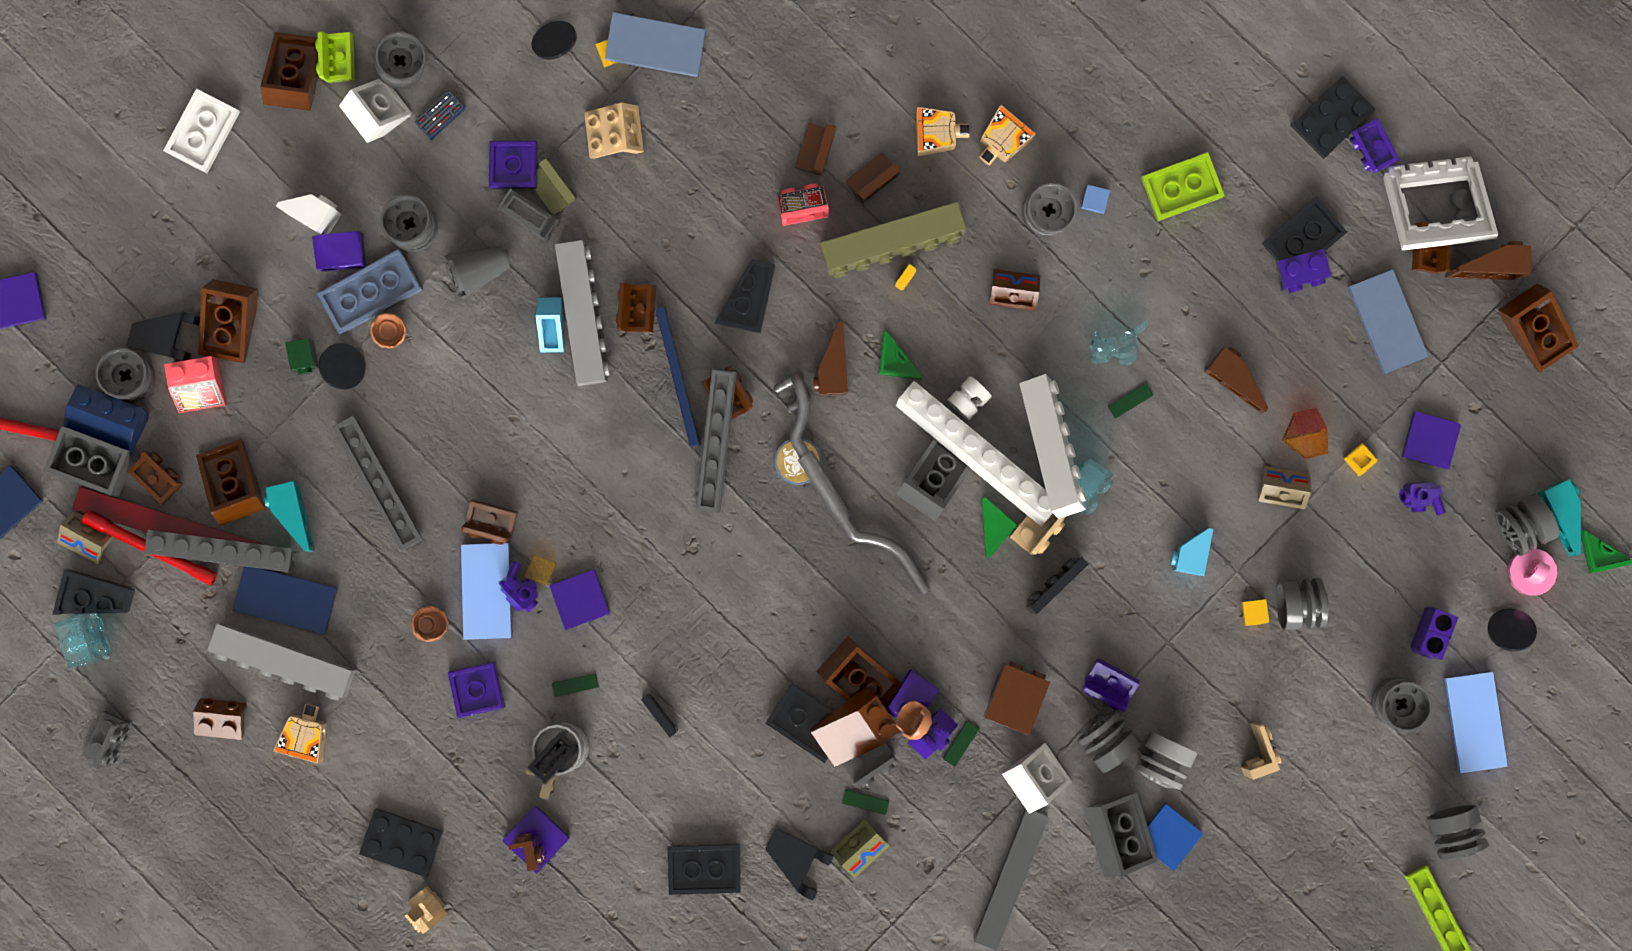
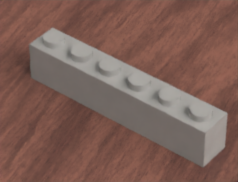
[555,240,610,386]
[207,623,356,700]

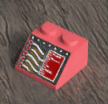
[777,184,829,226]
[164,356,226,413]

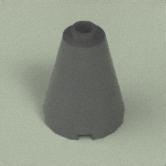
[443,246,512,300]

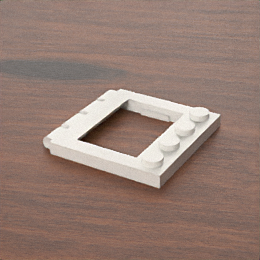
[1383,156,1498,250]

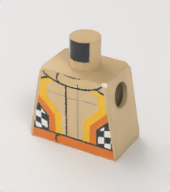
[979,105,1036,166]
[916,107,969,156]
[274,704,327,763]

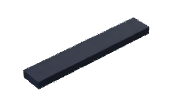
[656,307,700,448]

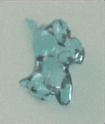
[1089,320,1148,365]

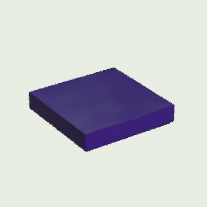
[489,141,538,189]
[0,272,47,329]
[1401,411,1461,470]
[549,569,610,630]
[448,662,505,719]
[502,805,570,874]

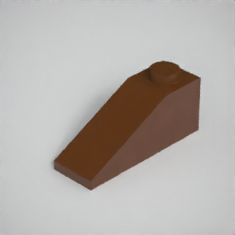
[814,322,848,396]
[1204,347,1268,414]

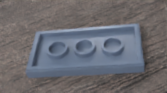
[605,12,705,77]
[316,248,423,335]
[1348,269,1429,374]

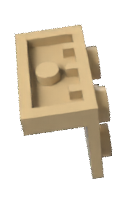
[584,102,644,159]
[1009,514,1065,555]
[1241,722,1281,780]

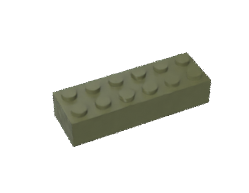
[820,202,966,278]

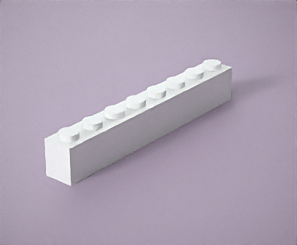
[896,381,1053,527]

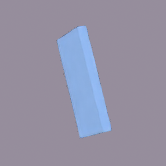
[461,543,512,640]
[1444,672,1508,773]

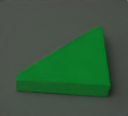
[878,331,922,380]
[981,497,1017,558]
[1581,530,1632,573]

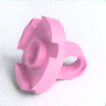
[1507,549,1557,595]

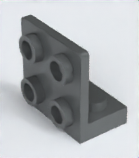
[82,711,131,770]
[842,743,897,788]

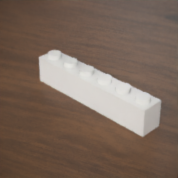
[1019,374,1087,519]

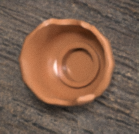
[370,312,407,348]
[410,606,449,642]
[896,701,932,740]

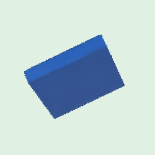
[1147,803,1203,871]

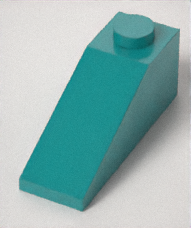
[1537,479,1581,556]
[264,481,315,552]

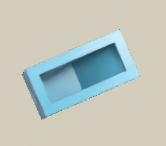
[536,297,564,352]
[1170,528,1213,576]

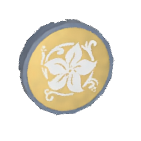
[775,438,821,485]

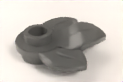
[1450,184,1497,221]

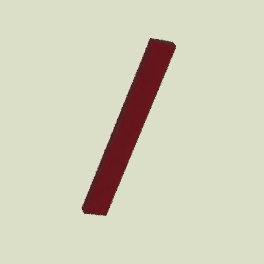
[72,487,261,544]

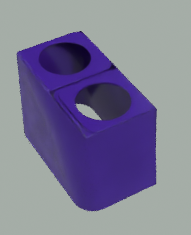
[312,231,366,272]
[1411,606,1459,660]
[885,669,939,718]

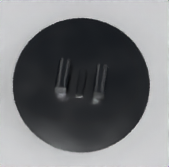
[531,21,577,60]
[319,343,366,390]
[1487,608,1537,651]

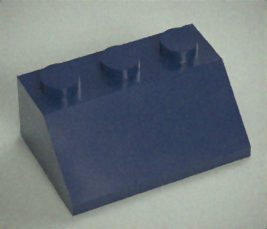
[63,384,149,459]

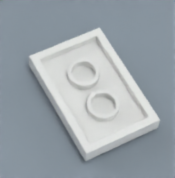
[163,89,240,173]

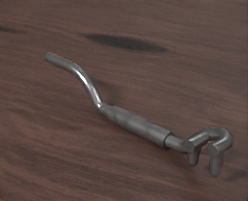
[773,371,930,595]

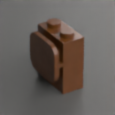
[983,661,1050,736]

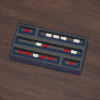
[414,90,466,140]

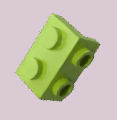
[315,31,355,83]

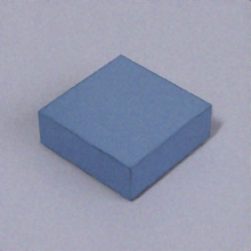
[1081,184,1110,214]

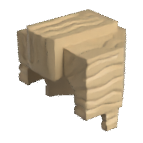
[405,886,447,934]

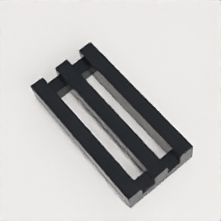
[641,694,678,738]
[527,733,578,785]

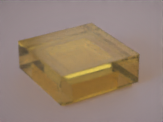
[525,555,557,586]

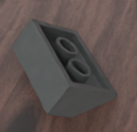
[44,426,130,497]
[1084,792,1158,877]

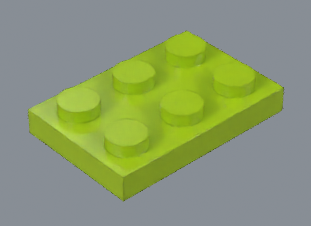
[1141,152,1225,222]

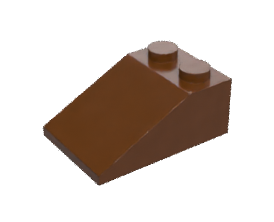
[260,32,318,111]
[1445,241,1531,280]
[198,279,258,363]
[1498,283,1579,373]
[196,439,265,526]
[816,636,903,708]
[810,687,900,767]

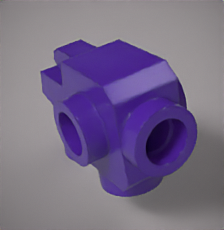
[1399,482,1446,515]
[498,561,538,612]

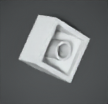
[339,78,412,143]
[276,194,342,235]
[1002,743,1072,814]

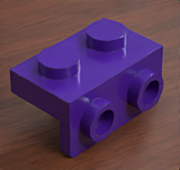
[1350,118,1400,174]
[1277,249,1332,293]
[1082,658,1140,712]

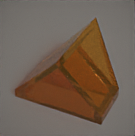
[1282,408,1328,459]

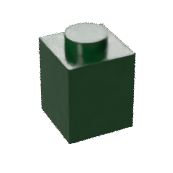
[285,338,319,375]

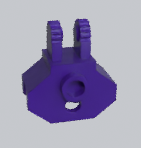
[908,708,958,760]

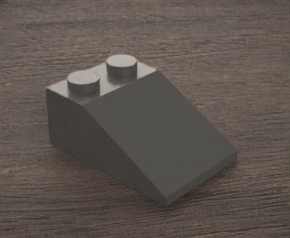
[896,438,971,521]

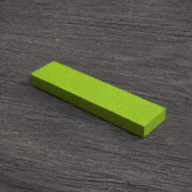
[1404,865,1471,951]

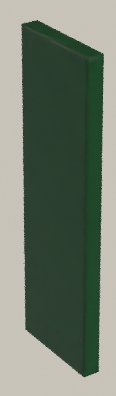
[1108,384,1153,418]
[552,674,599,697]
[943,721,979,767]
[842,790,889,815]

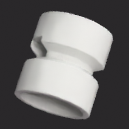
[947,376,992,421]

